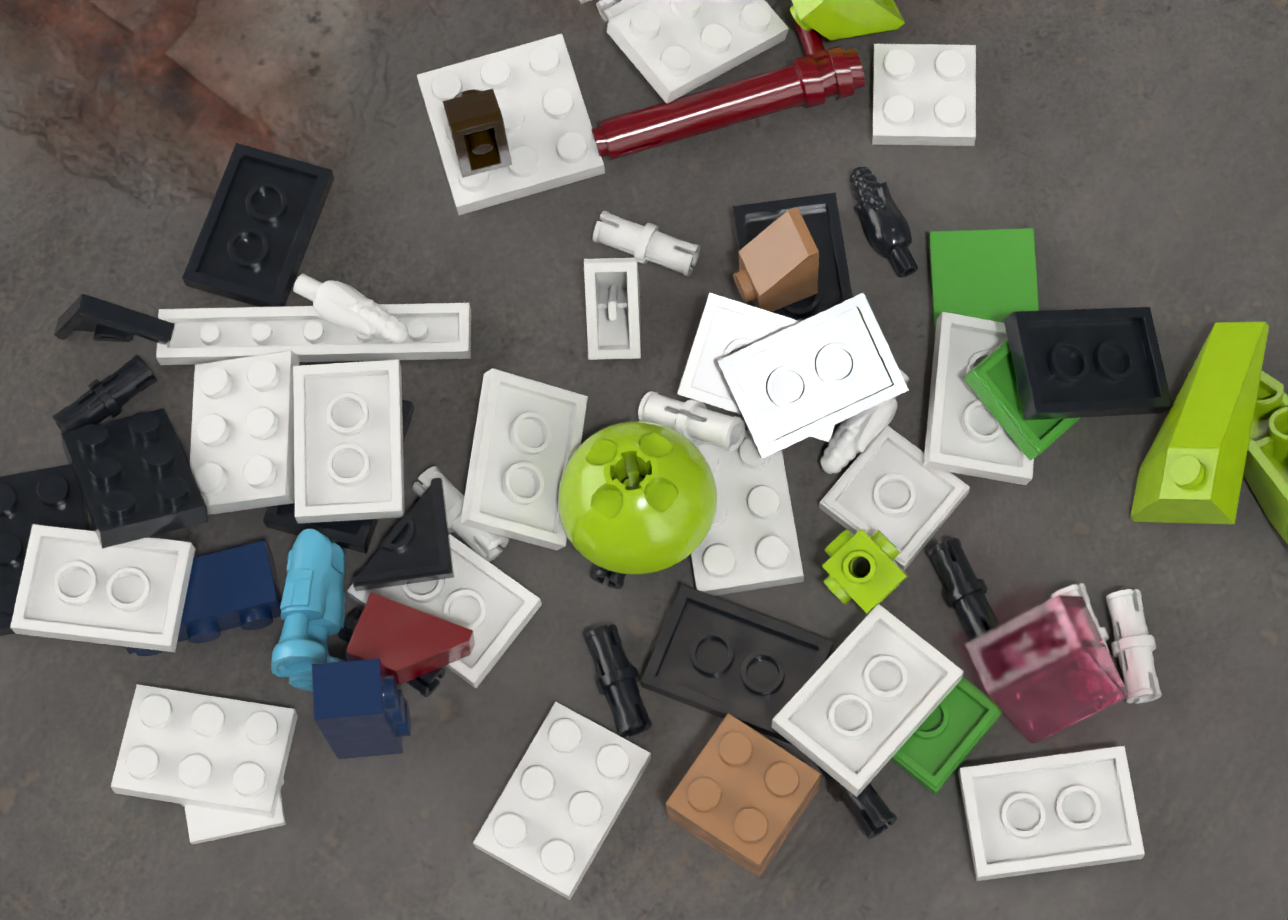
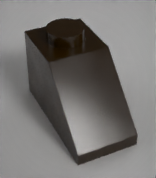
[443,88,512,178]

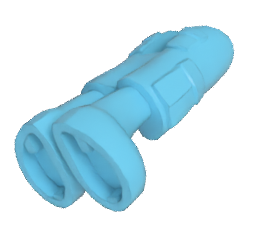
[271,529,346,692]

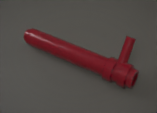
[591,19,865,160]

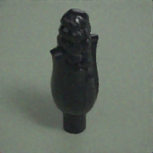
[850,167,918,277]

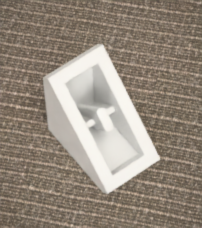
[584,258,641,360]

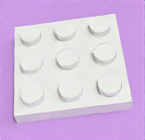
[417,34,605,216]

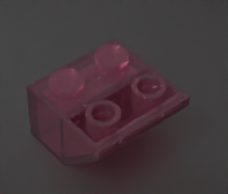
[965,595,1129,744]

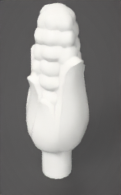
[293,273,409,344]
[820,369,909,474]

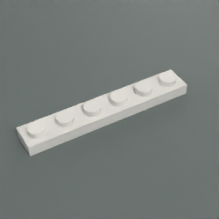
[156,303,471,365]

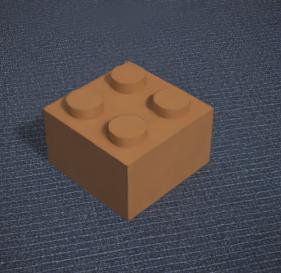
[666,713,821,878]

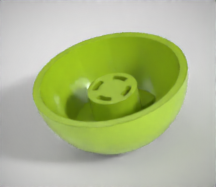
[558,421,717,574]

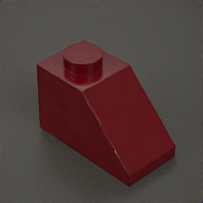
[345,592,475,685]

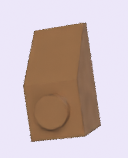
[733,207,819,312]

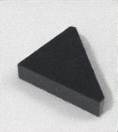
[54,294,175,345]
[353,478,454,591]

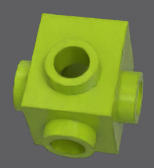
[822,528,909,614]

